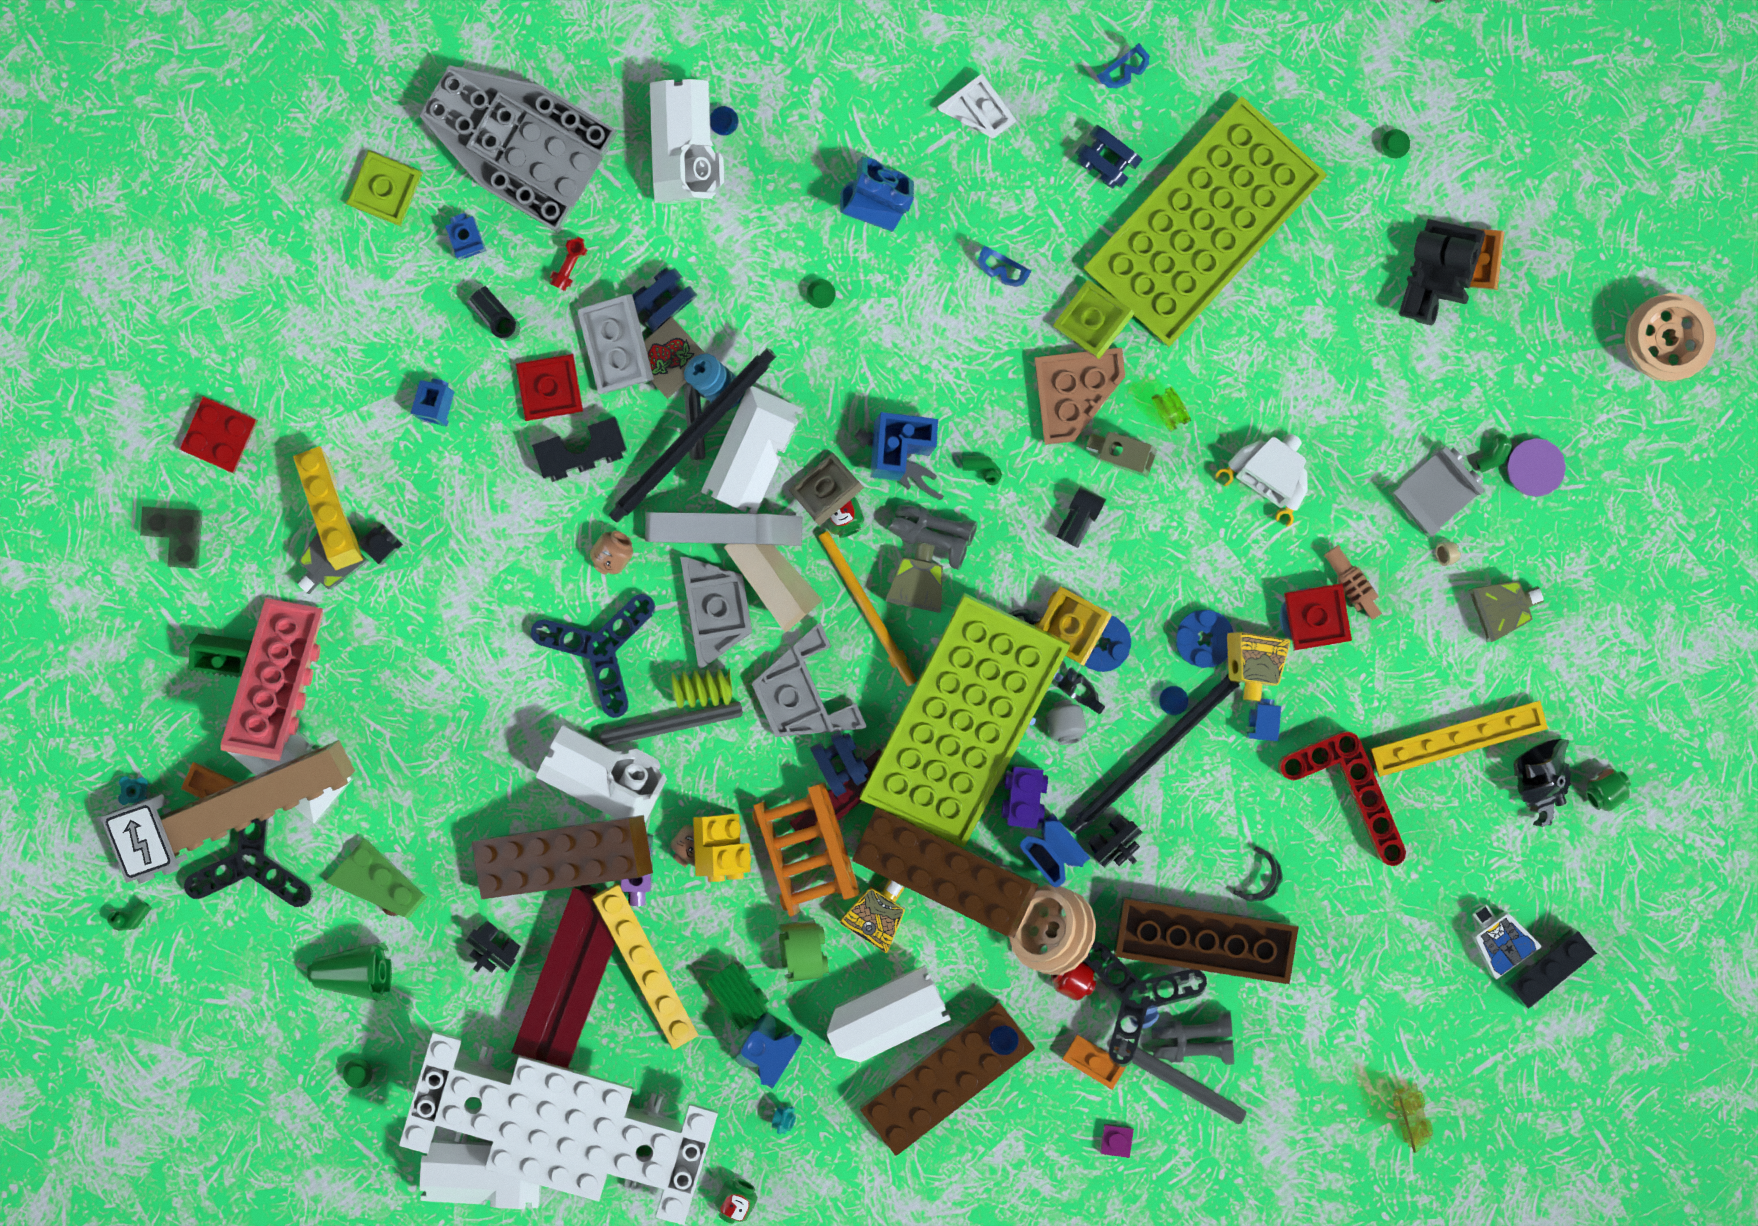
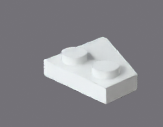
[937,74,1017,138]

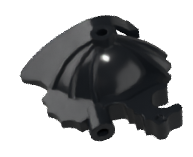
[1514,739,1571,827]

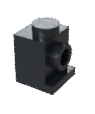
[358,524,403,565]

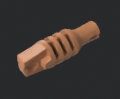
[1324,545,1382,620]

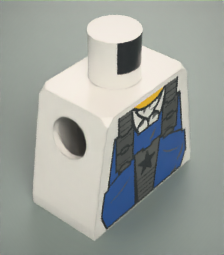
[1472,904,1542,979]

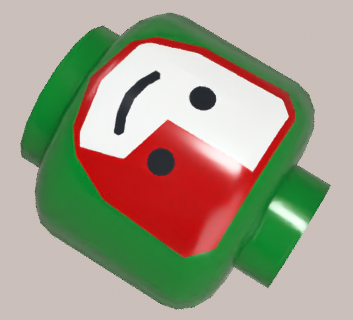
[825,497,864,538]
[1586,768,1631,812]
[714,1178,758,1224]

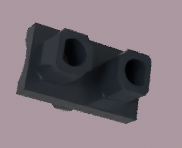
[1088,814,1143,868]
[466,921,521,973]

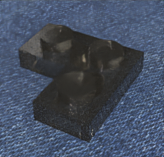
[140,507,202,569]

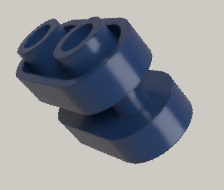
[1075,124,1143,189]
[632,267,697,332]
[810,731,870,797]

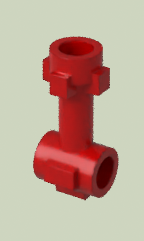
[550,237,588,291]

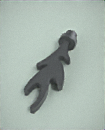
[854,428,944,500]

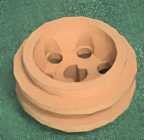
[1625,293,1717,382]
[1009,885,1096,975]

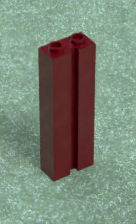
[511,885,616,1069]

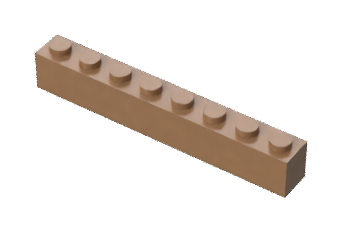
[159,740,355,857]

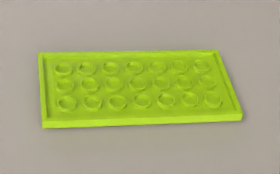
[1083,96,1327,348]
[859,593,1070,847]

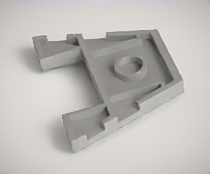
[752,623,867,737]

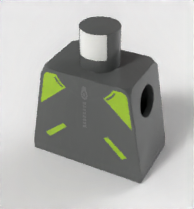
[297,532,369,594]

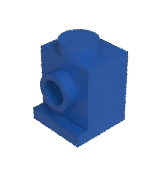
[445,213,487,261]
[411,378,455,427]
[1247,698,1282,741]

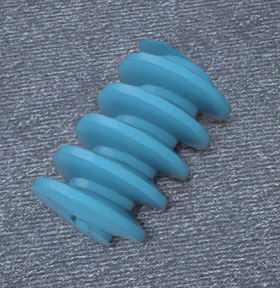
[684,354,743,410]

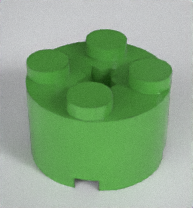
[778,920,829,983]

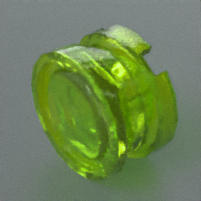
[1151,386,1191,432]

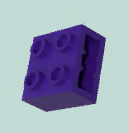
[1001,765,1048,829]

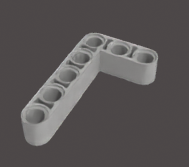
[645,512,803,546]

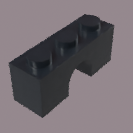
[532,417,628,482]
[1505,928,1597,1009]

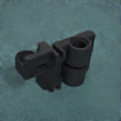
[1399,219,1486,326]

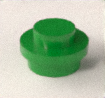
[1381,129,1410,159]
[806,279,836,309]
[343,1059,373,1088]

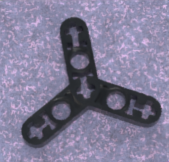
[184,818,313,907]
[1083,942,1207,1067]

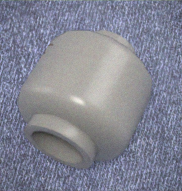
[1046,700,1087,745]

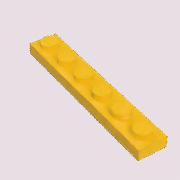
[1370,700,1548,777]
[591,883,699,1050]

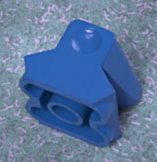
[840,156,914,232]
[1020,813,1090,887]
[735,1013,803,1089]

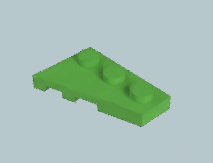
[326,838,427,919]

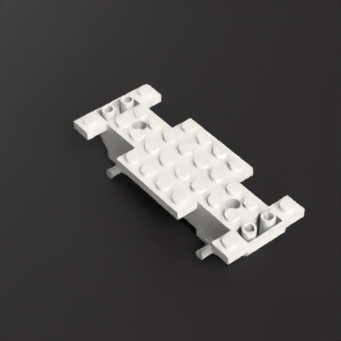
[399,1031,718,1225]

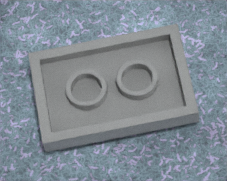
[577,294,654,395]

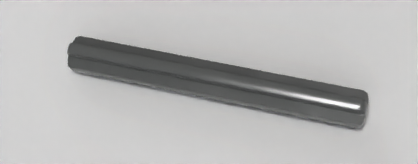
[600,702,743,746]
[1116,1040,1247,1124]

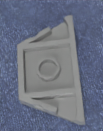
[680,557,752,668]

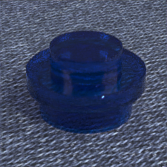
[710,106,739,136]
[1159,686,1188,715]
[989,1025,1019,1055]

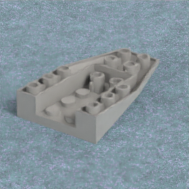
[419,65,618,234]

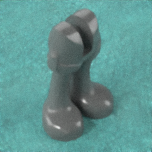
[888,504,978,570]
[1151,1010,1234,1065]

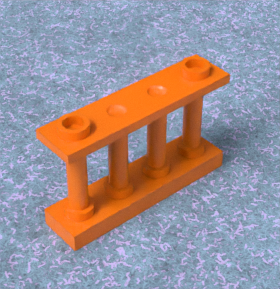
[752,782,860,917]

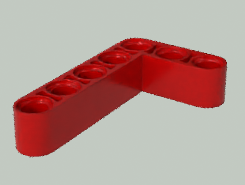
[1278,731,1406,866]

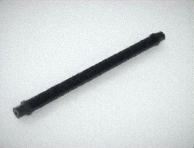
[609,348,777,523]
[1068,673,1240,836]

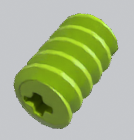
[671,668,732,709]

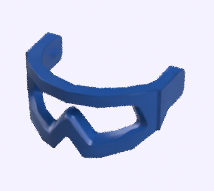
[1096,43,1150,88]
[977,245,1032,287]

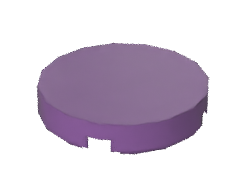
[1506,438,1566,497]

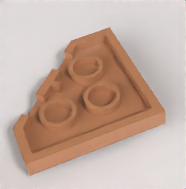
[1035,347,1125,445]

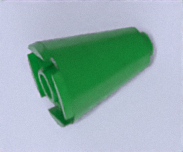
[307,942,392,1001]

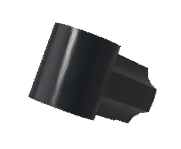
[467,286,521,341]
[1056,486,1106,548]

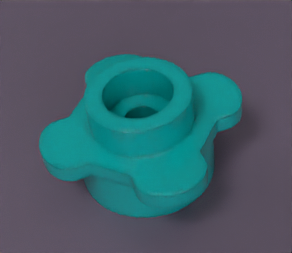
[118,776,148,805]
[772,1106,796,1134]

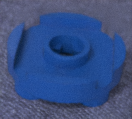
[1176,610,1234,668]
[1084,616,1131,672]

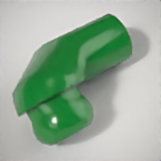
[1476,433,1512,473]
[962,456,1002,485]
[108,900,152,931]

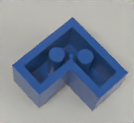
[870,412,938,481]

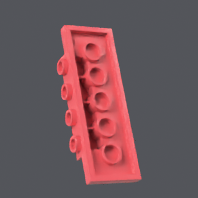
[221,598,323,761]

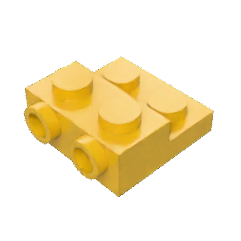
[1034,586,1112,666]
[693,814,751,882]

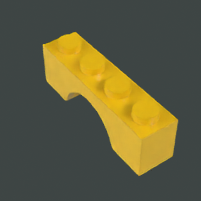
[293,446,363,570]

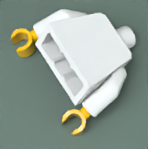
[1216,434,1308,527]

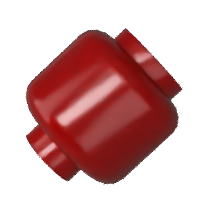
[1051,962,1096,1001]

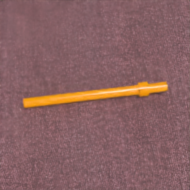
[818,531,917,687]

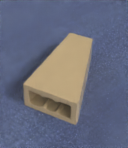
[724,544,823,632]

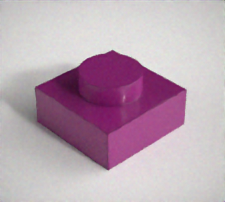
[1100,1124,1134,1158]

